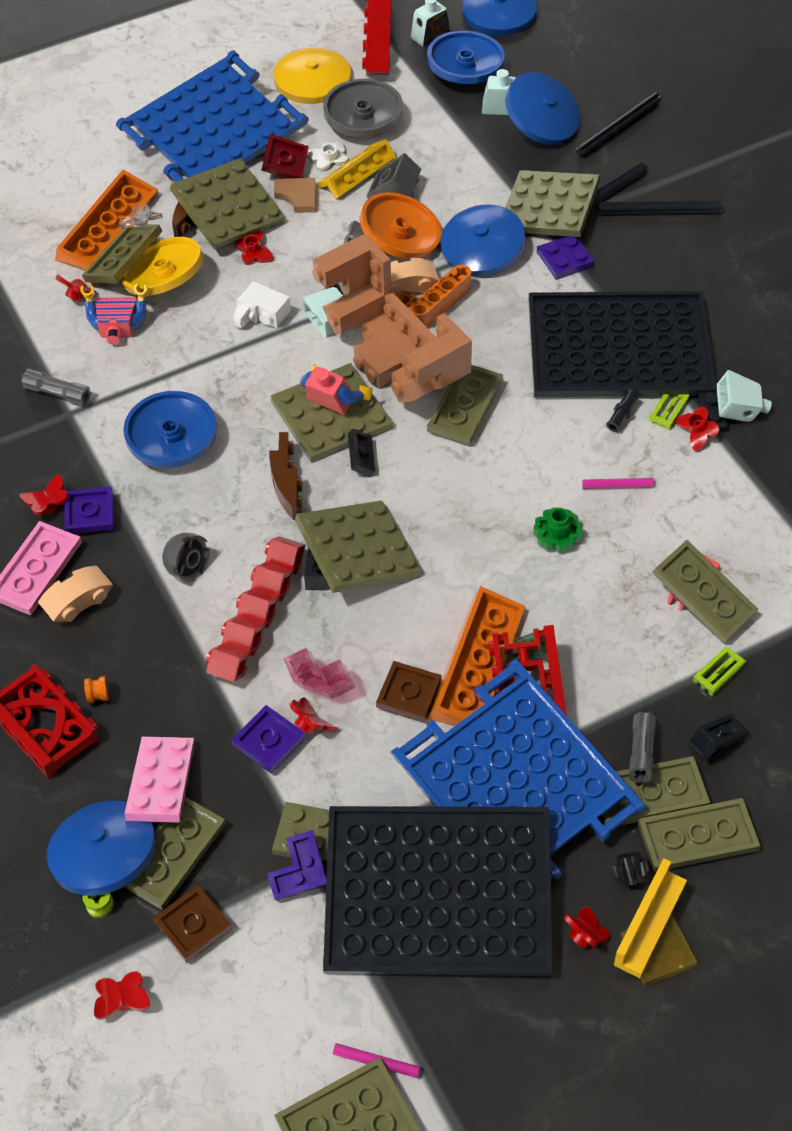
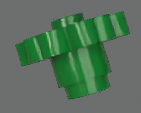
[533,507,583,552]

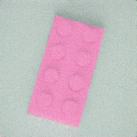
[0,521,82,615]
[125,737,195,822]

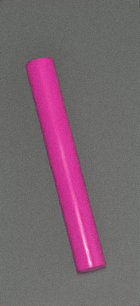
[582,478,654,489]
[333,1043,420,1078]

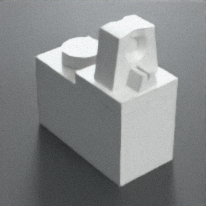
[233,281,291,328]

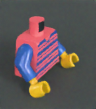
[81,283,150,344]
[300,364,373,415]

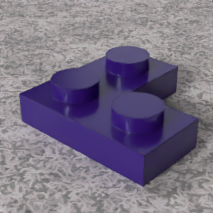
[267,830,327,901]

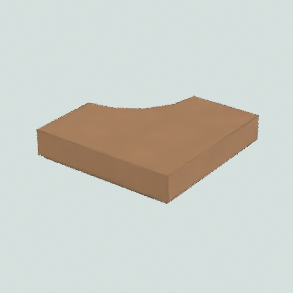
[274,178,316,212]

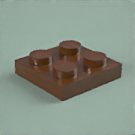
[376,661,442,722]
[153,885,232,963]

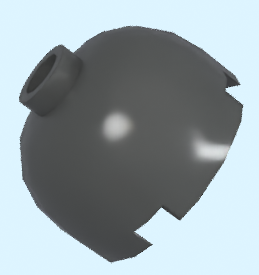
[162,533,210,582]

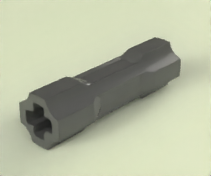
[21,368,91,406]
[629,712,656,784]

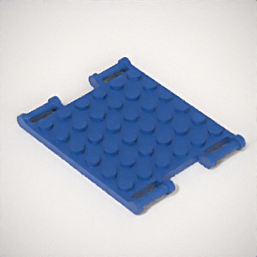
[116,50,309,182]
[390,659,646,880]

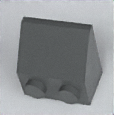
[366,153,422,199]

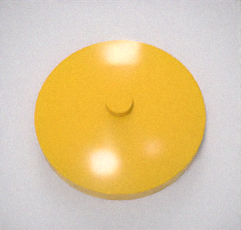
[274,48,351,104]
[121,237,204,296]

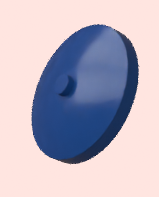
[462,0,537,36]
[427,30,505,84]
[505,72,580,145]
[441,205,525,276]
[123,391,217,468]
[47,801,157,896]

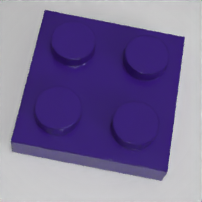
[537,236,594,280]
[65,487,114,534]
[231,705,306,774]

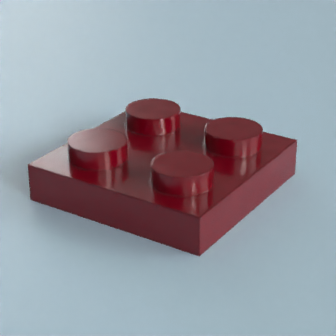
[261,134,309,178]

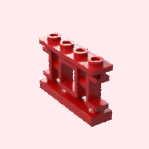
[488,625,567,716]

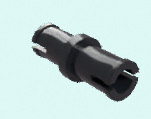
[606,390,639,433]

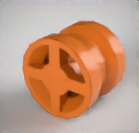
[84,676,109,704]

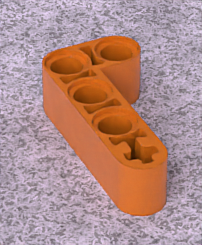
[395,265,471,328]

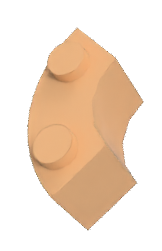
[391,258,439,294]
[38,566,113,622]

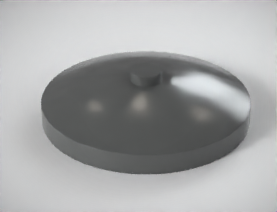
[323,78,403,137]

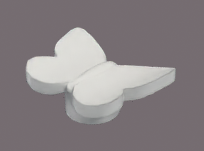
[307,142,348,171]

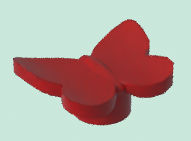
[236,232,274,265]
[55,274,97,302]
[675,407,720,452]
[19,474,69,516]
[290,697,339,734]
[563,906,610,948]
[94,971,150,1020]

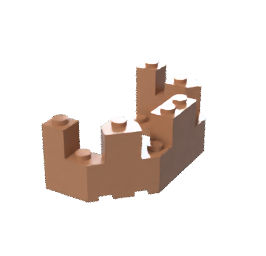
[312,234,472,403]

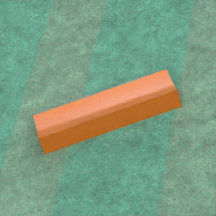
[55,169,158,270]
[427,586,526,725]

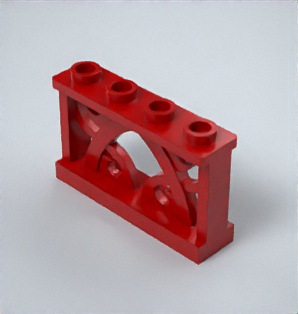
[0,664,99,779]

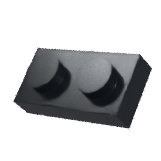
[698,392,727,432]
[348,429,375,477]

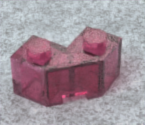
[283,648,356,699]

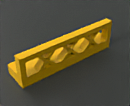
[317,139,396,198]
[614,858,687,978]

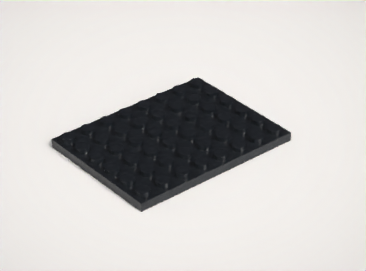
[528,291,717,397]
[323,806,553,976]

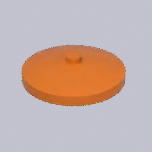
[359,192,442,259]

